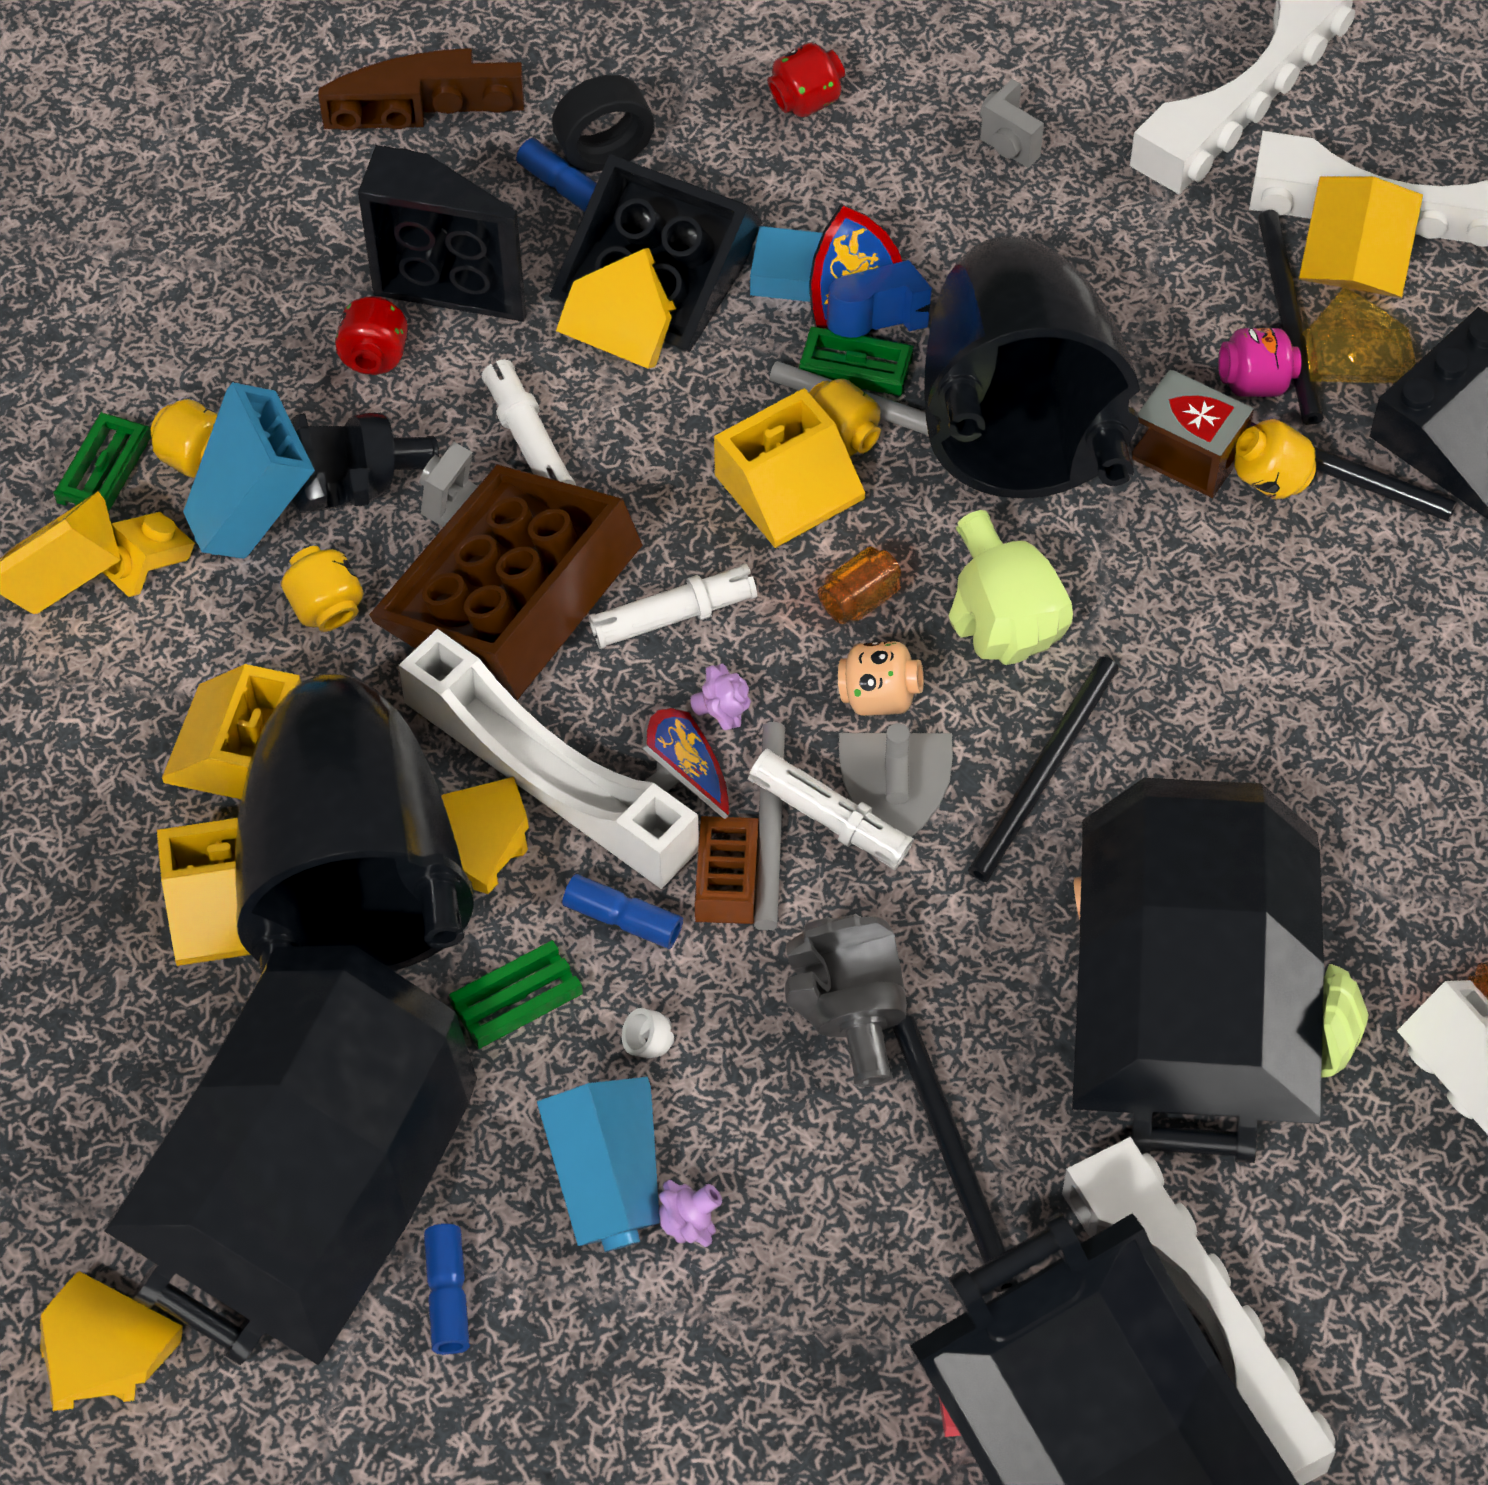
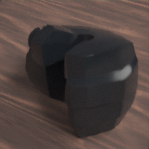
[290,413,439,513]

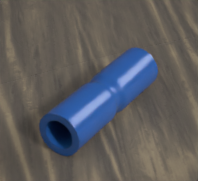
[516,138,597,212]
[562,874,683,949]
[424,1224,470,1355]

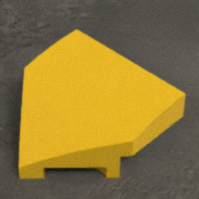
[556,248,676,369]
[441,777,529,894]
[40,1270,183,1411]

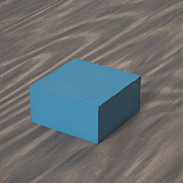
[750,226,823,302]

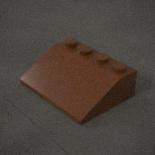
[369,464,643,700]

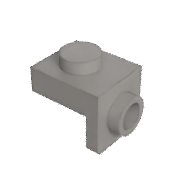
[980,79,1044,168]
[419,442,478,527]

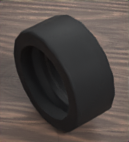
[552,75,654,171]

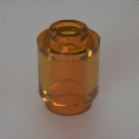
[818,546,902,624]

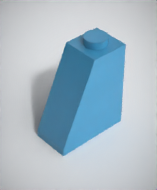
[183,382,315,559]
[537,1077,660,1252]

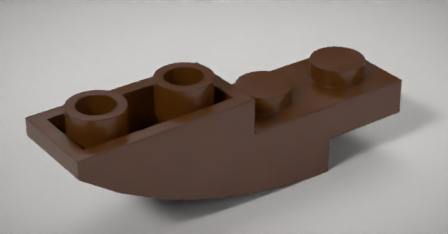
[318,48,525,130]

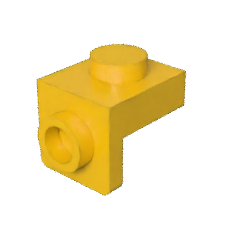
[102,512,195,597]

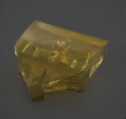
[1301,287,1416,383]

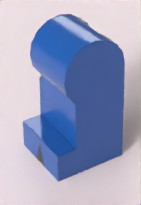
[827,260,932,338]

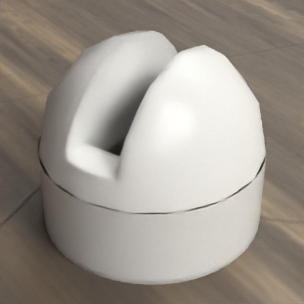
[622,1008,674,1059]

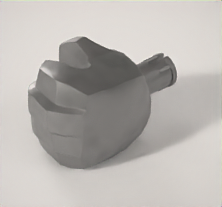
[785,914,907,1087]

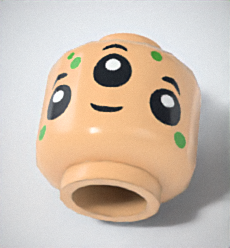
[838,641,924,716]

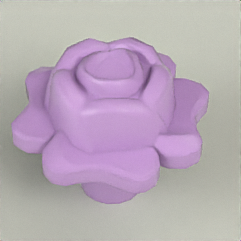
[691,663,751,731]
[659,1180,722,1247]

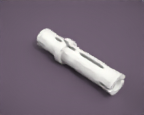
[482,359,576,486]
[589,563,757,649]
[748,748,914,871]

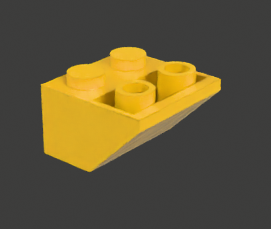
[714,388,865,548]
[162,664,301,799]
[157,818,251,966]

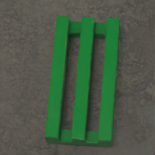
[799,326,914,396]
[54,412,151,512]
[449,940,583,1049]

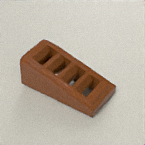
[695,816,759,924]

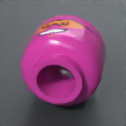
[1218,328,1301,397]

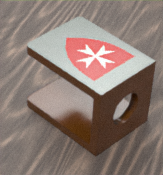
[1132,370,1254,498]

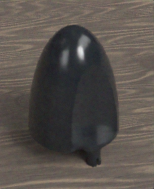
[924,236,1140,498]
[235,673,474,974]

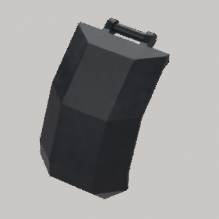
[1072,778,1324,1163]
[104,945,477,1365]
[910,1212,1299,1485]

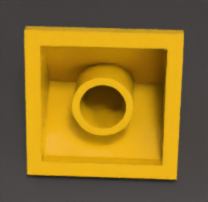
[1299,176,1423,298]
[0,491,121,614]

